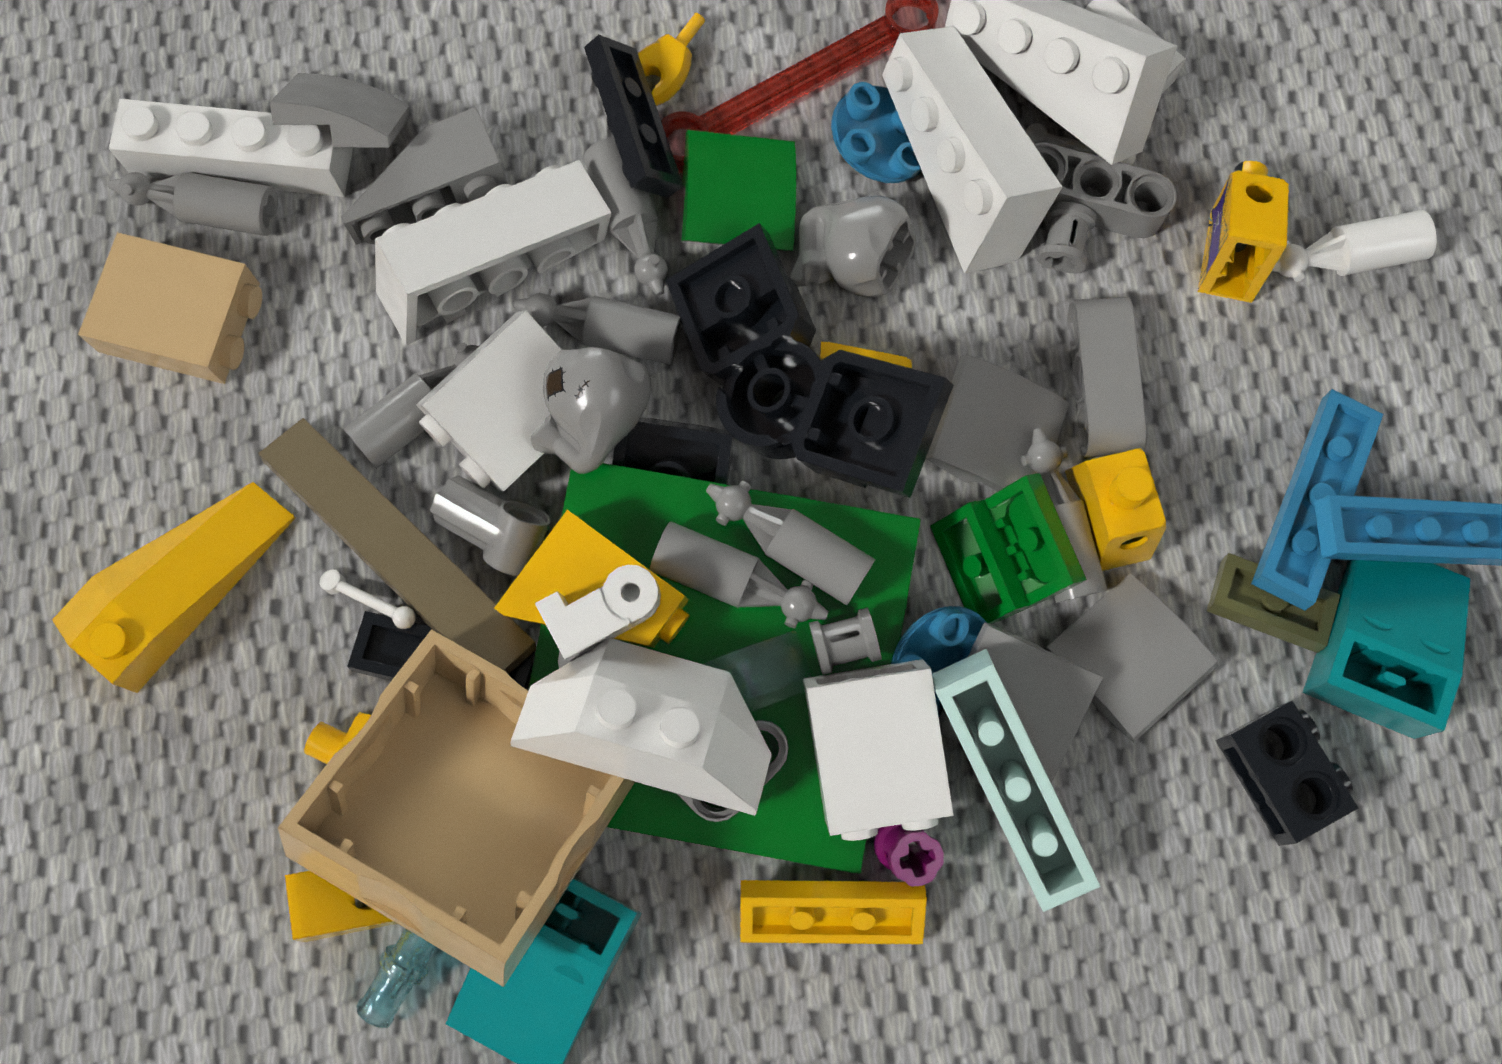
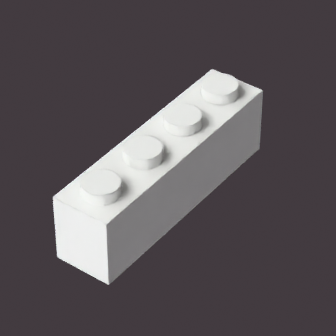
[109,99,353,197]

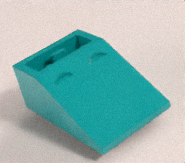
[1302,560,1471,739]
[445,877,642,1064]

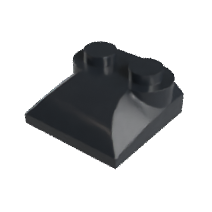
[612,418,734,485]

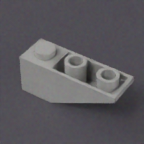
[341,107,508,245]

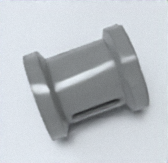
[1037,201,1097,274]
[809,607,882,675]

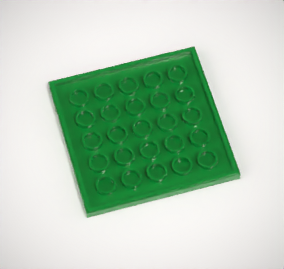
[528,463,921,874]

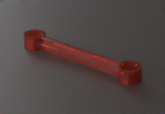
[661,0,939,173]

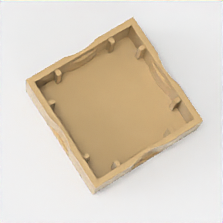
[278,629,635,987]

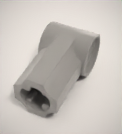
[430,476,551,576]

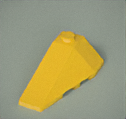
[52,482,296,693]

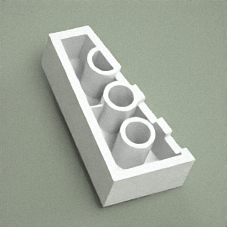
[945,0,1177,165]
[882,26,1062,274]
[375,160,611,346]

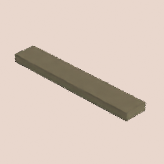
[258,418,536,675]

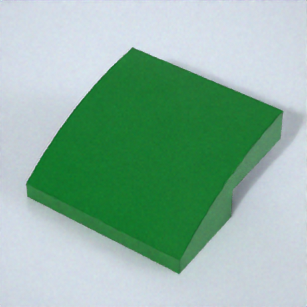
[681,130,796,251]
[930,473,1087,624]

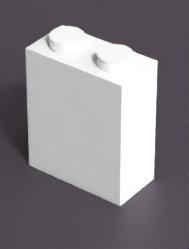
[416,310,561,492]
[803,659,954,841]

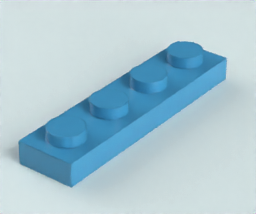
[1251,389,1384,611]
[1314,495,1502,566]

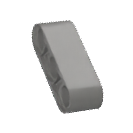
[1034,142,1177,239]
[1067,297,1147,457]

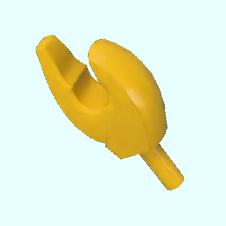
[638,13,705,106]

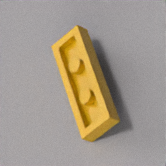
[740,880,927,944]

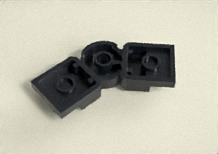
[665,223,954,498]

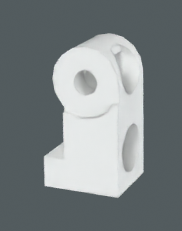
[535,565,661,662]

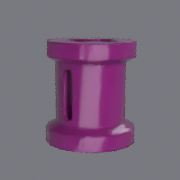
[874,824,944,887]

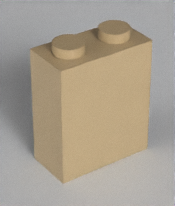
[78,232,262,384]

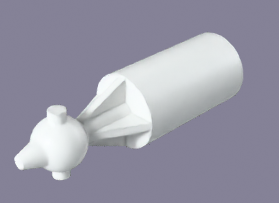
[1272,210,1437,282]

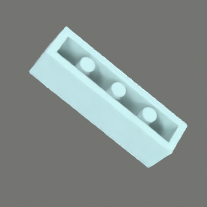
[932,649,1101,912]

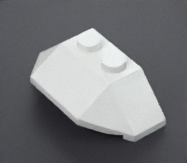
[511,639,772,816]

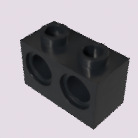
[1215,700,1358,846]

